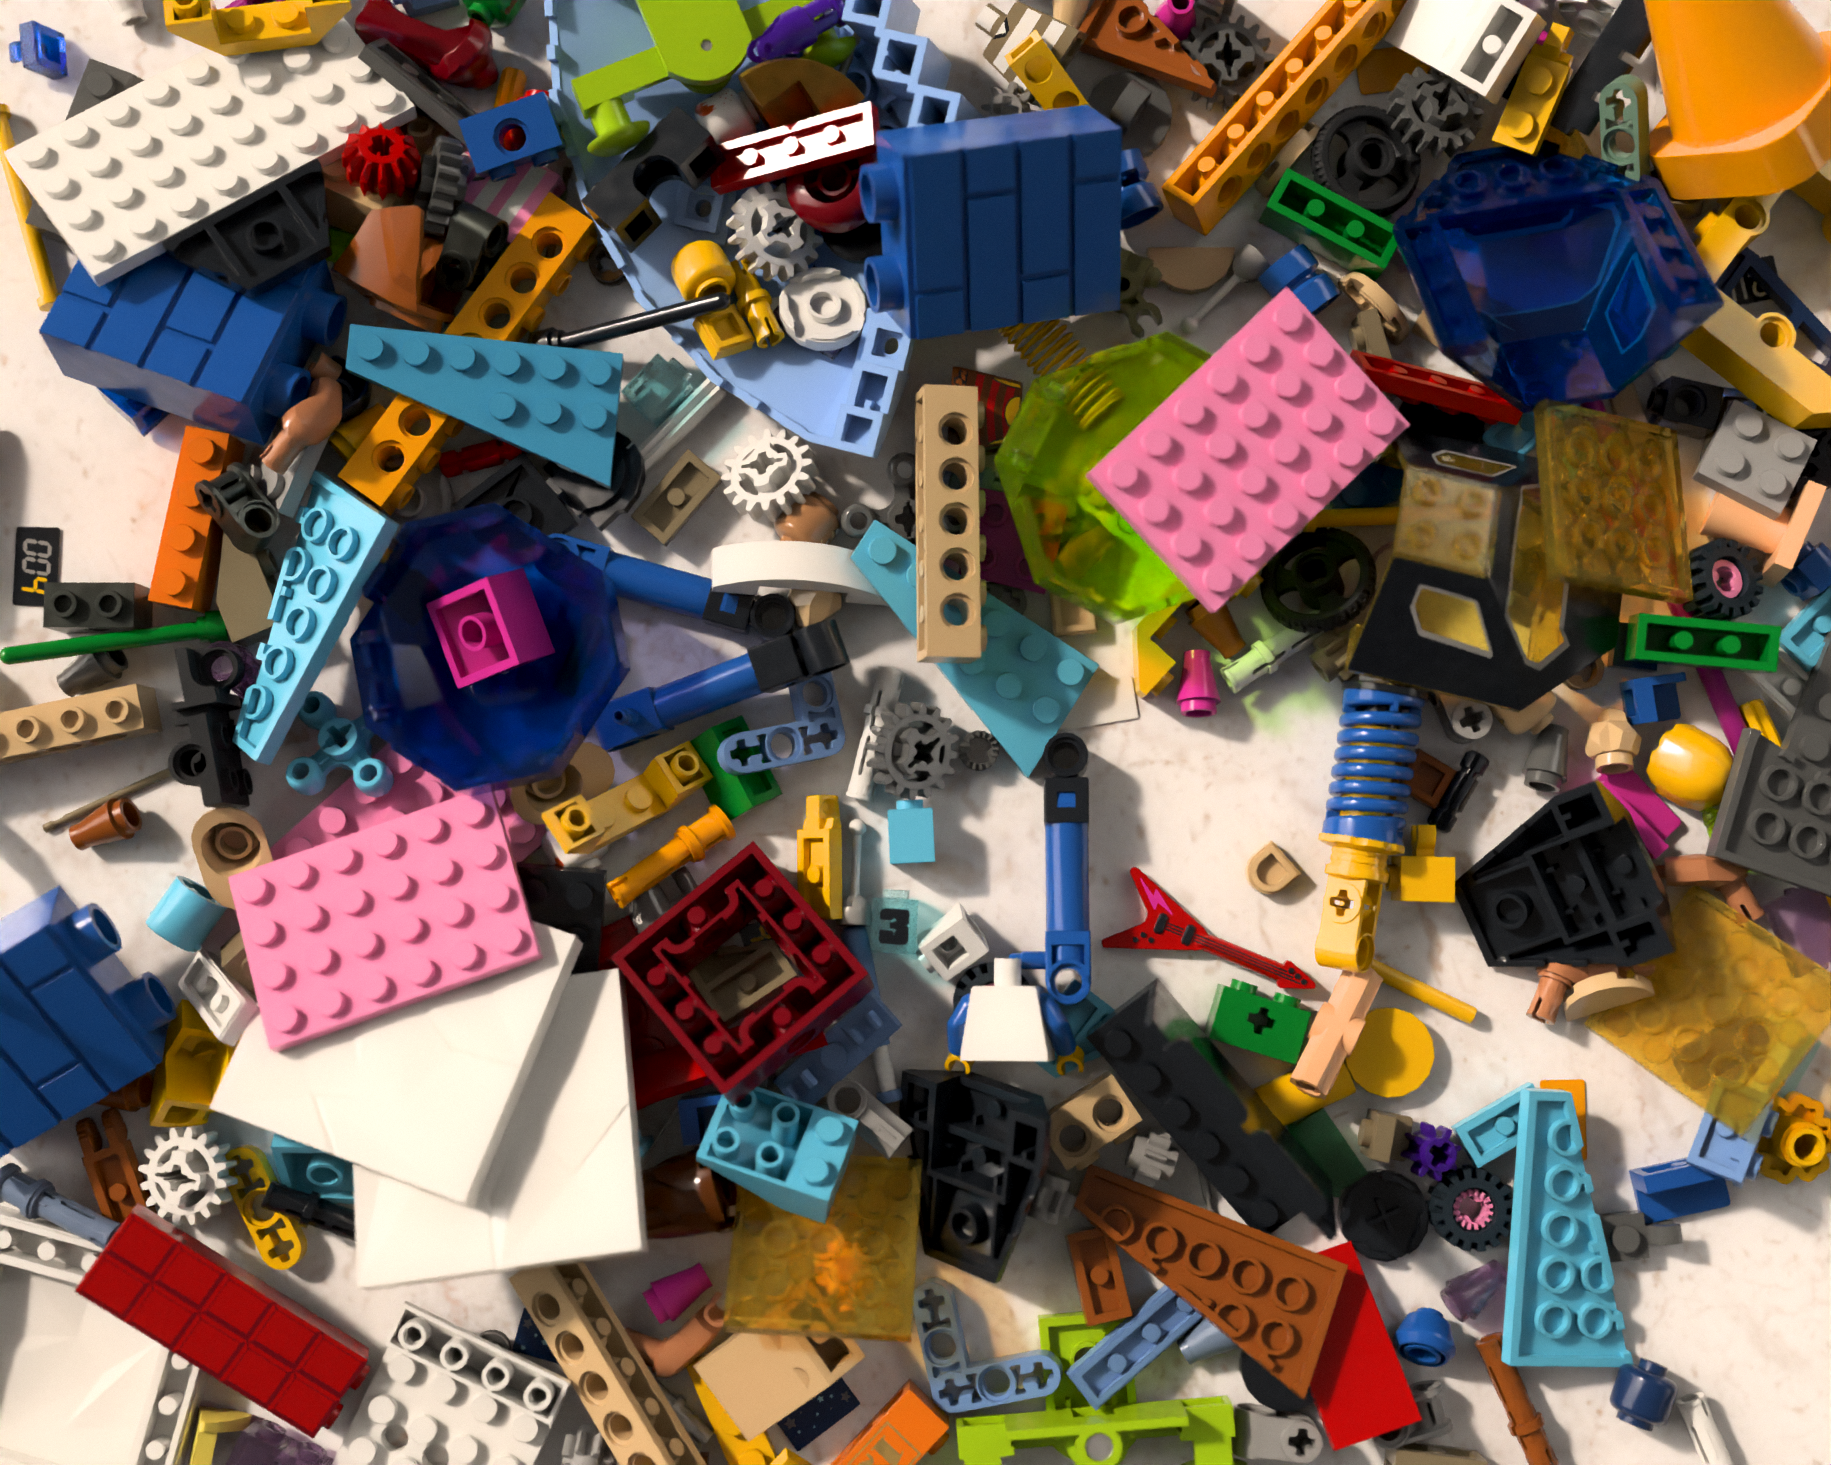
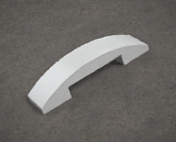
[711,541,888,606]

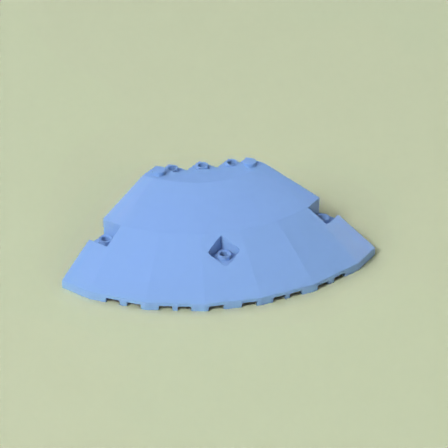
[544,0,983,459]

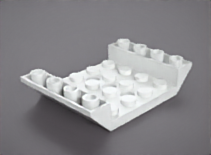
[332,1301,571,1465]

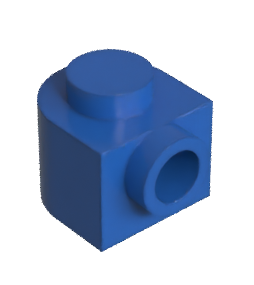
[1780,541,1831,601]

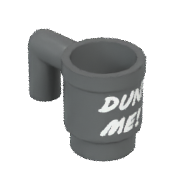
[624,866,698,934]

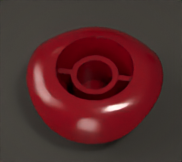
[785,152,878,233]

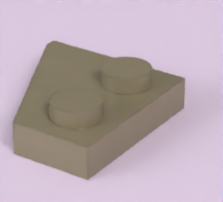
[687,939,798,1027]

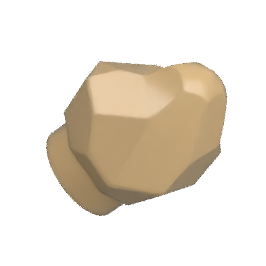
[788,589,842,629]
[1585,708,1642,775]

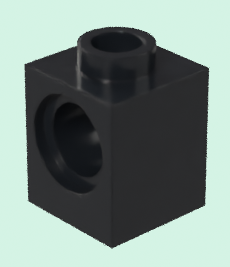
[1646,376,1724,439]

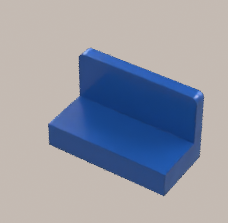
[1629,1157,1731,1224]

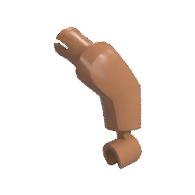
[1653,854,1766,926]
[1526,963,1656,1025]

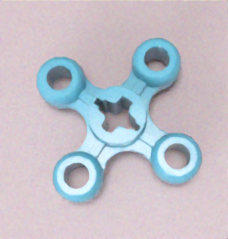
[286,691,404,798]

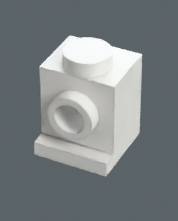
[916,902,989,982]

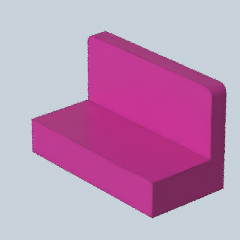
[1594,770,1681,859]

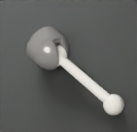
[1181,243,1271,334]
[836,819,872,927]

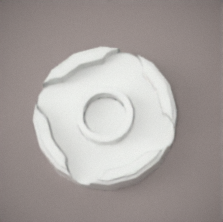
[779,267,867,351]

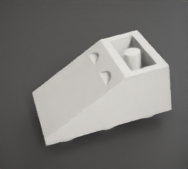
[1384,0,1547,105]

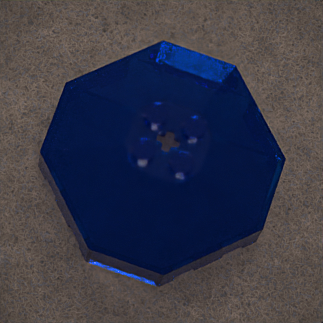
[350,502,631,796]

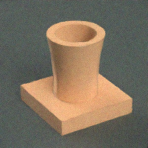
[1699,480,1827,588]

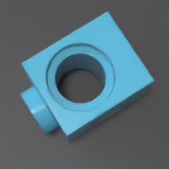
[887,800,935,864]

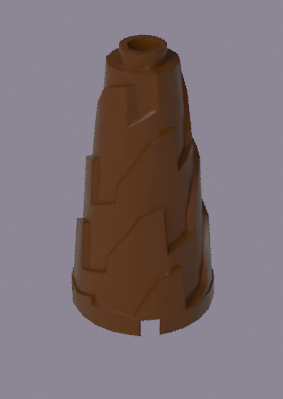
[641,1144,741,1240]

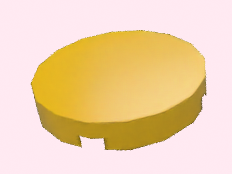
[1344,1007,1435,1098]

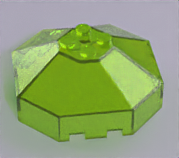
[994,331,1250,625]

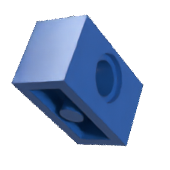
[458,91,566,182]

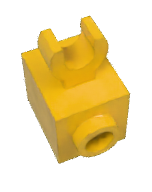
[1384,825,1455,902]

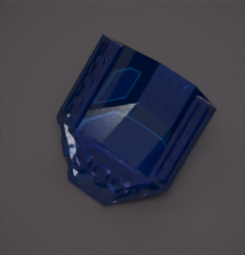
[1392,139,1724,413]

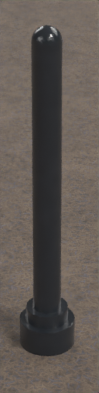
[532,292,731,349]

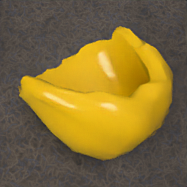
[1646,724,1734,811]

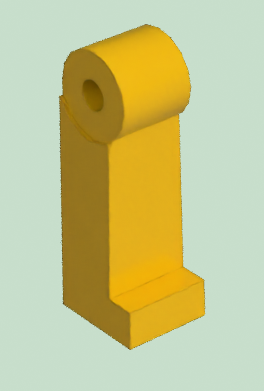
[1004,30,1091,110]

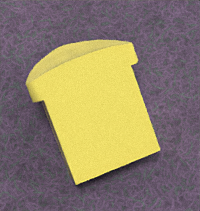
[188,1406,252,1465]

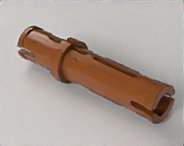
[1475,1332,1559,1465]

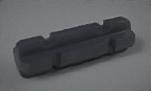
[1427,750,1489,833]

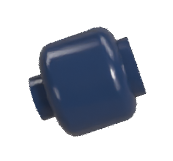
[1610,1357,1678,1432]

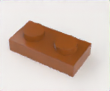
[1065,1228,1133,1327]

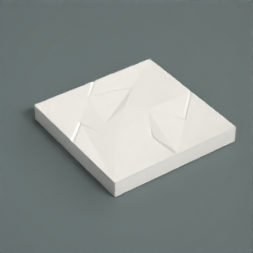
[210,921,583,1208]
[353,969,648,1291]
[0,1205,209,1465]

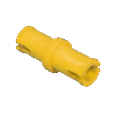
[730,258,784,348]

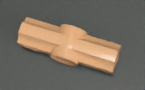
[1289,968,1384,1099]

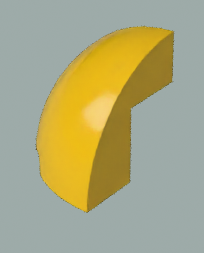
[149,999,245,1127]

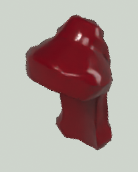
[354,0,499,91]

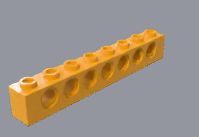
[1161,0,1408,237]
[337,191,598,516]

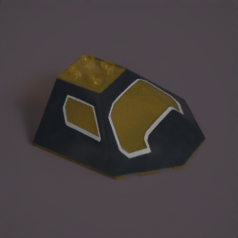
[1344,426,1626,712]

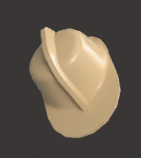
[510,742,615,825]
[191,807,273,910]

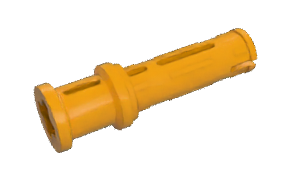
[606,804,736,908]

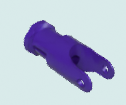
[747,0,847,63]

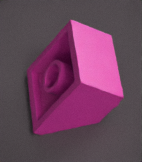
[426,568,556,689]

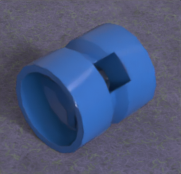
[1120,148,1164,231]
[1258,244,1342,317]

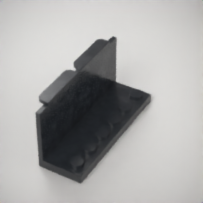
[1086,978,1337,1241]

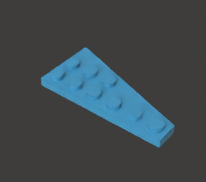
[345,324,624,490]

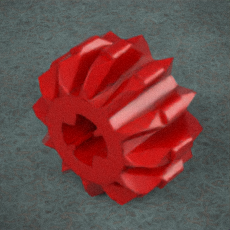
[342,121,421,201]

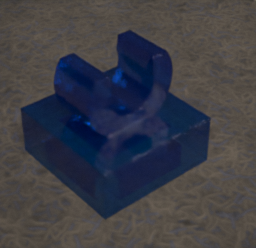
[8,20,68,80]

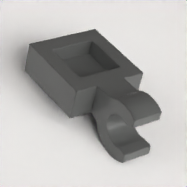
[1598,1210,1683,1262]

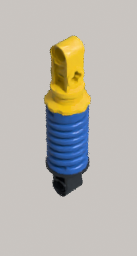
[1315,624,1429,973]

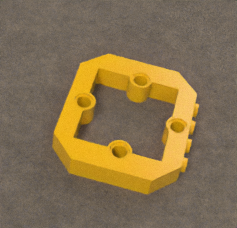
[1679,158,1831,430]

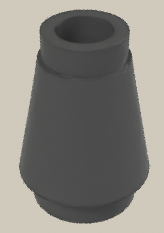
[56,650,128,697]
[1522,724,1569,793]

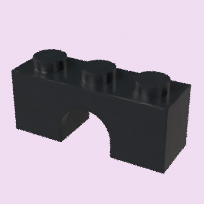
[581,106,726,253]

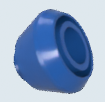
[1392,1307,1456,1367]

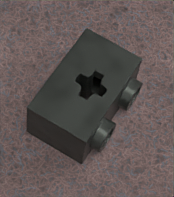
[43,582,153,633]

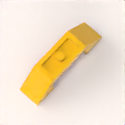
[163,0,352,56]
[1132,564,1266,699]
[541,740,713,854]

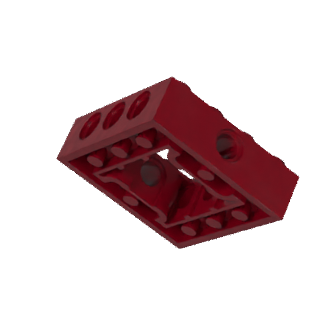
[610,841,875,1106]

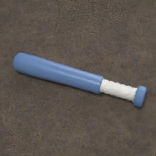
[840,925,902,1104]

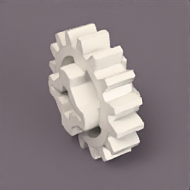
[726,182,823,282]
[721,429,819,522]
[138,1125,238,1226]

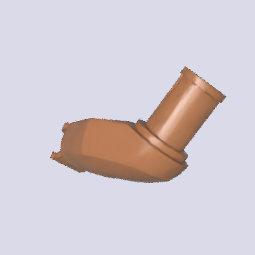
[260,352,342,474]
[625,1292,737,1378]

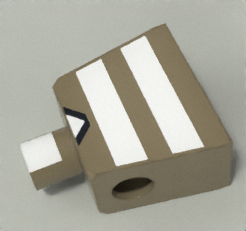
[975,1,1088,107]

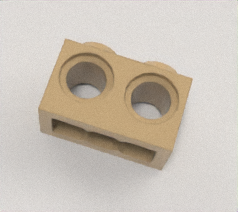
[1048,1070,1142,1171]

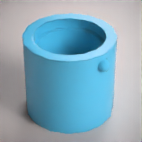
[146,876,228,953]

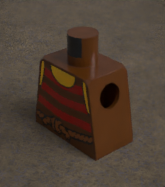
[947,366,1048,456]

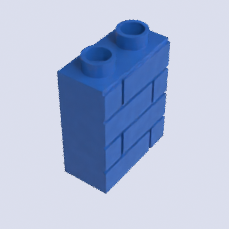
[859,105,1122,340]
[39,252,348,446]
[0,885,176,1158]

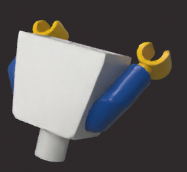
[944,958,1085,1076]

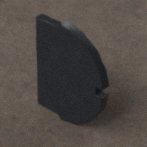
[543,431,646,532]

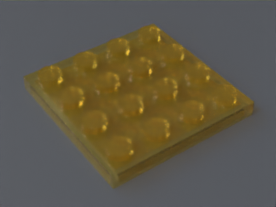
[1533,398,1693,604]
[1584,886,1831,1138]
[723,1155,922,1342]

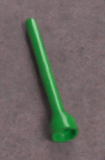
[0,610,229,665]

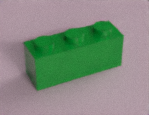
[1258,167,1398,281]
[1624,613,1782,674]

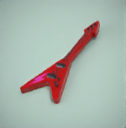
[1101,867,1316,989]

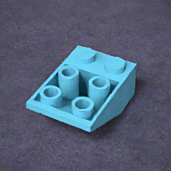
[696,1087,858,1224]

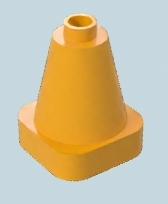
[1644,0,1831,200]

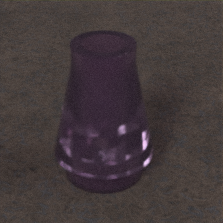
[1440,1259,1507,1322]

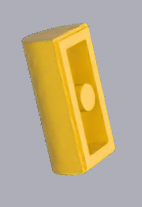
[1253,1062,1356,1126]

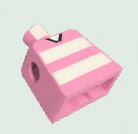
[461,151,567,246]

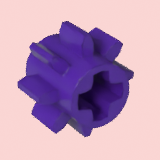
[1400,1121,1462,1181]

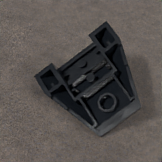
[1455,779,1677,967]
[899,1069,1052,1284]

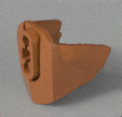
[330,205,463,334]

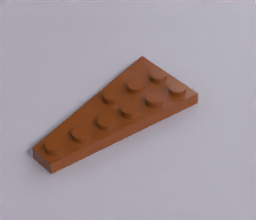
[1073,1164,1348,1400]

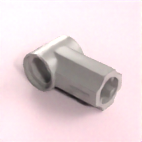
[827,1079,914,1160]

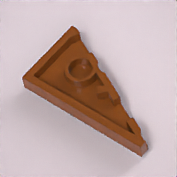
[1079,0,1217,98]

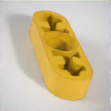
[225,1145,308,1270]

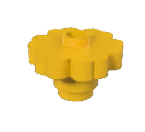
[1756,1091,1831,1185]

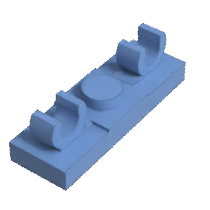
[773,991,903,1105]

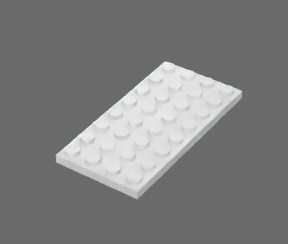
[4,18,417,287]

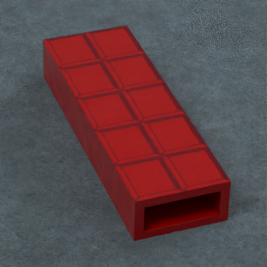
[74,1202,371,1439]

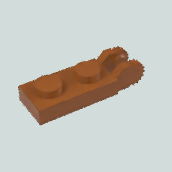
[75,1108,158,1224]

